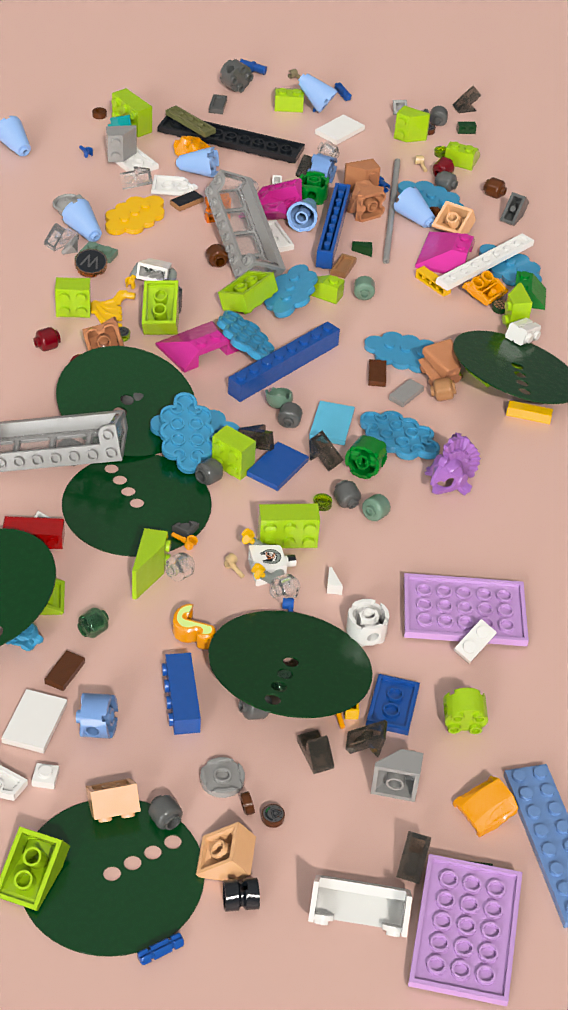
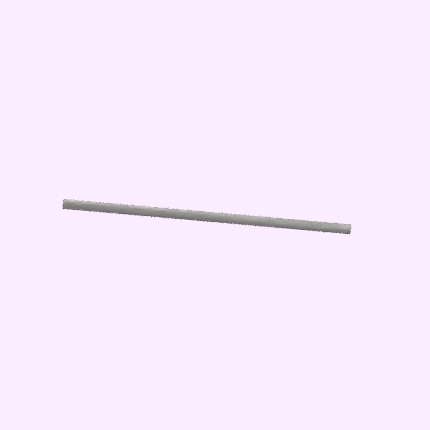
[383,159,400,264]

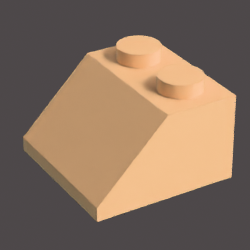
[432,201,476,234]
[85,778,141,822]
[196,822,256,881]

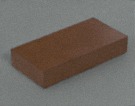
[368,359,386,387]
[45,650,85,691]

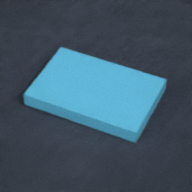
[309,401,355,446]

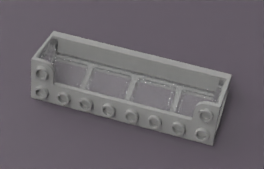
[204,169,286,279]
[0,410,128,472]

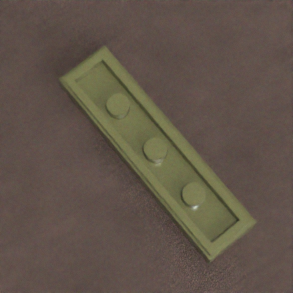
[165,105,216,138]

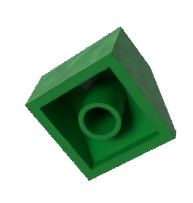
[514,271,546,310]

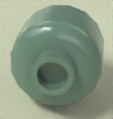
[354,276,375,300]
[362,494,391,521]

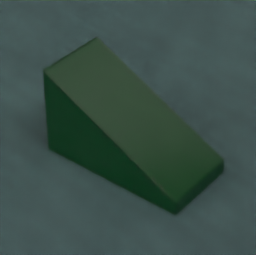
[351,241,372,257]

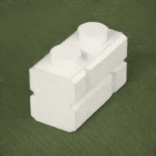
[505,318,541,346]

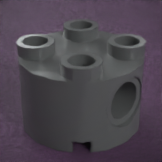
[220,59,254,93]

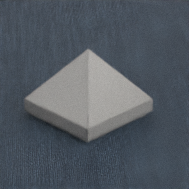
[393,100,407,115]
[62,236,78,255]

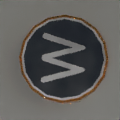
[75,249,107,278]

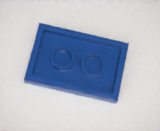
[247,442,309,491]
[366,674,420,736]

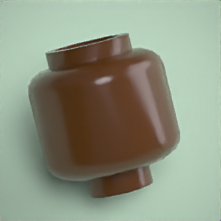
[483,177,507,199]
[206,244,228,267]

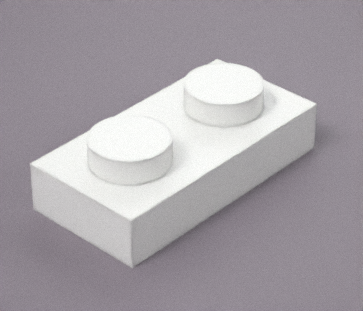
[454,619,497,664]

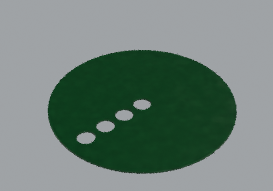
[453,330,568,404]
[56,346,194,457]
[62,455,212,557]
[0,528,56,646]
[208,611,373,718]
[24,801,204,957]

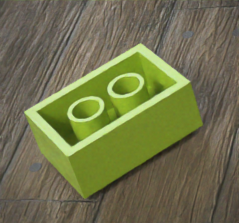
[111,88,152,137]
[218,270,278,314]
[257,503,320,548]

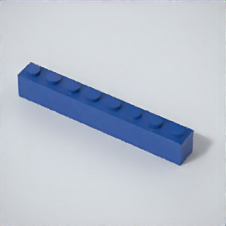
[316,183,351,269]
[228,321,340,402]

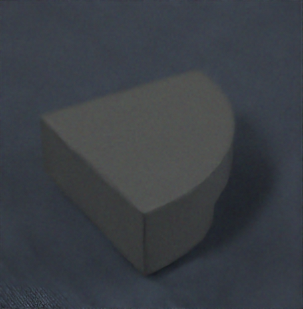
[172,521,199,538]

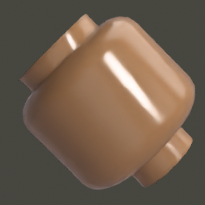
[430,377,457,402]

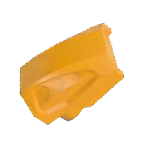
[173,136,215,156]
[462,271,509,306]
[453,776,518,837]

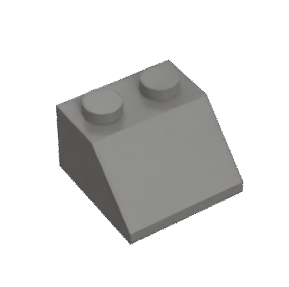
[106,125,137,162]
[371,749,424,802]

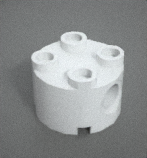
[346,599,389,647]

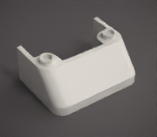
[308,875,412,937]

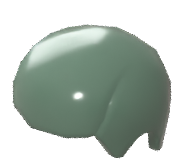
[265,387,293,409]

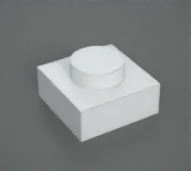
[32,763,59,789]

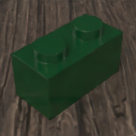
[457,122,477,134]

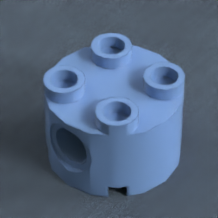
[308,153,337,186]
[76,693,118,739]

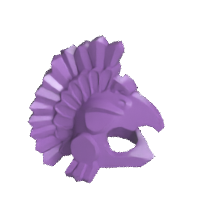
[425,432,481,495]

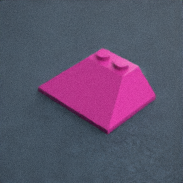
[238,178,302,220]
[415,231,475,274]
[155,321,240,373]

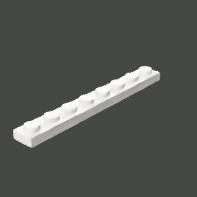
[436,233,534,291]

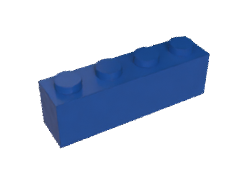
[162,653,201,735]

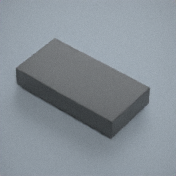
[209,94,227,114]

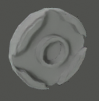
[200,757,245,798]

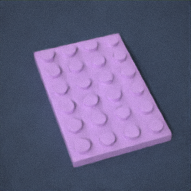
[404,573,529,646]
[408,854,523,1006]

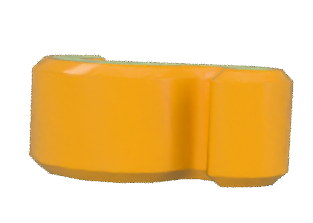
[173,604,216,649]

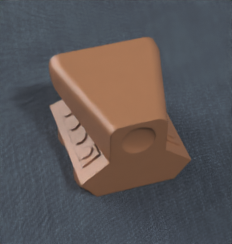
[347,180,386,222]
[82,317,124,351]
[418,339,463,386]

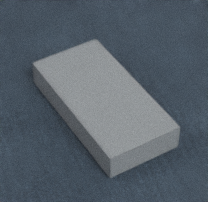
[389,379,424,407]

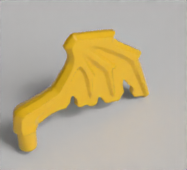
[91,290,136,327]

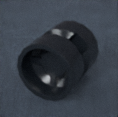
[223,878,260,912]

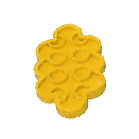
[105,195,165,235]

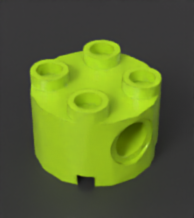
[443,688,488,734]

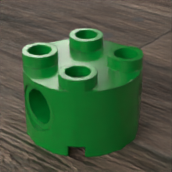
[299,171,329,205]
[345,435,387,479]

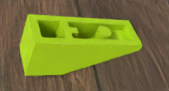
[310,275,345,304]

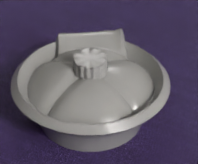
[53,194,86,216]

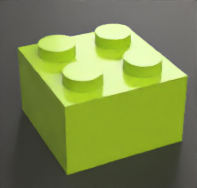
[55,277,91,318]
[212,425,256,480]

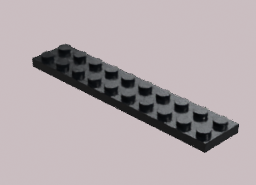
[158,115,305,163]

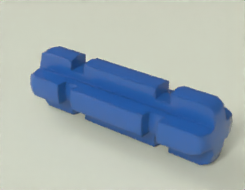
[334,82,352,101]
[137,933,184,965]

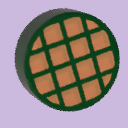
[492,300,506,314]

